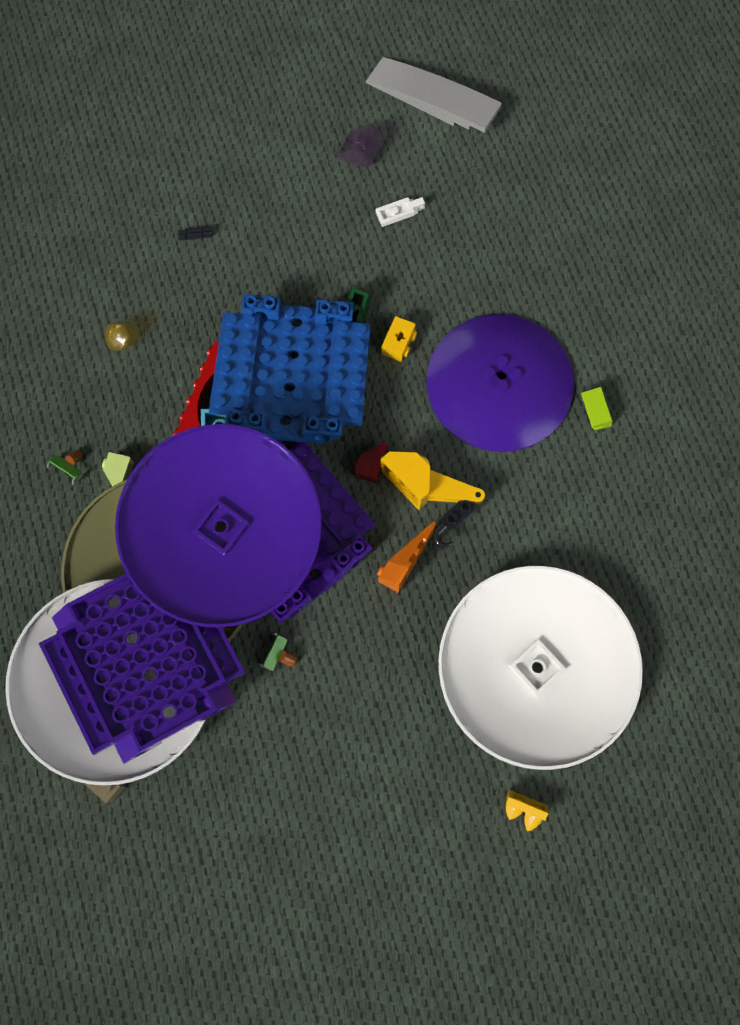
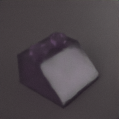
[335,123,385,167]

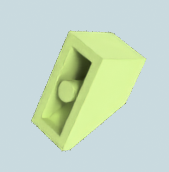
[102,452,134,486]

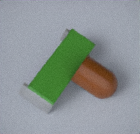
[47,450,83,485]
[258,633,297,671]

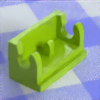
[581,387,612,430]

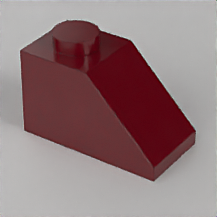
[352,443,388,484]

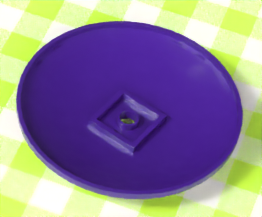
[426,314,574,452]

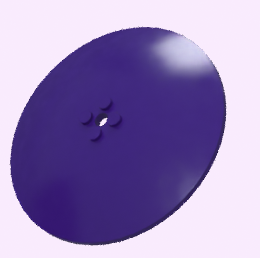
[115,424,321,628]

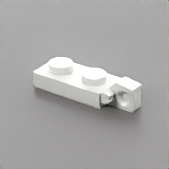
[375,197,425,227]

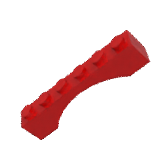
[173,341,219,435]

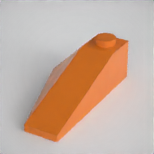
[377,521,437,593]

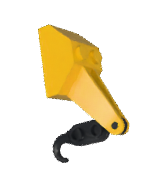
[381,452,485,548]

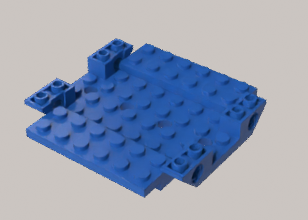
[209,294,370,444]

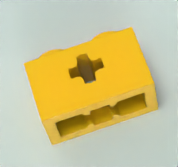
[381,316,417,362]

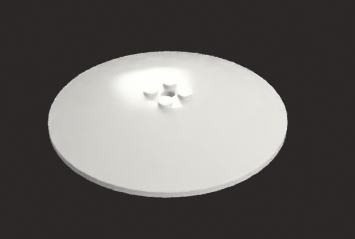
[438,566,643,770]
[6,579,205,785]

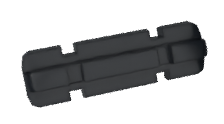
[177,227,213,241]

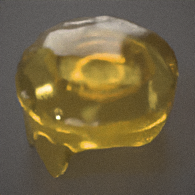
[104,323,136,351]

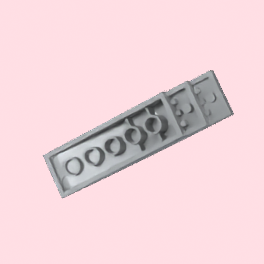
[366,57,502,133]

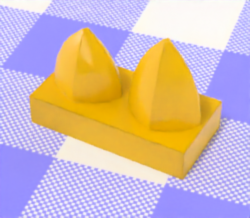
[506,790,548,831]

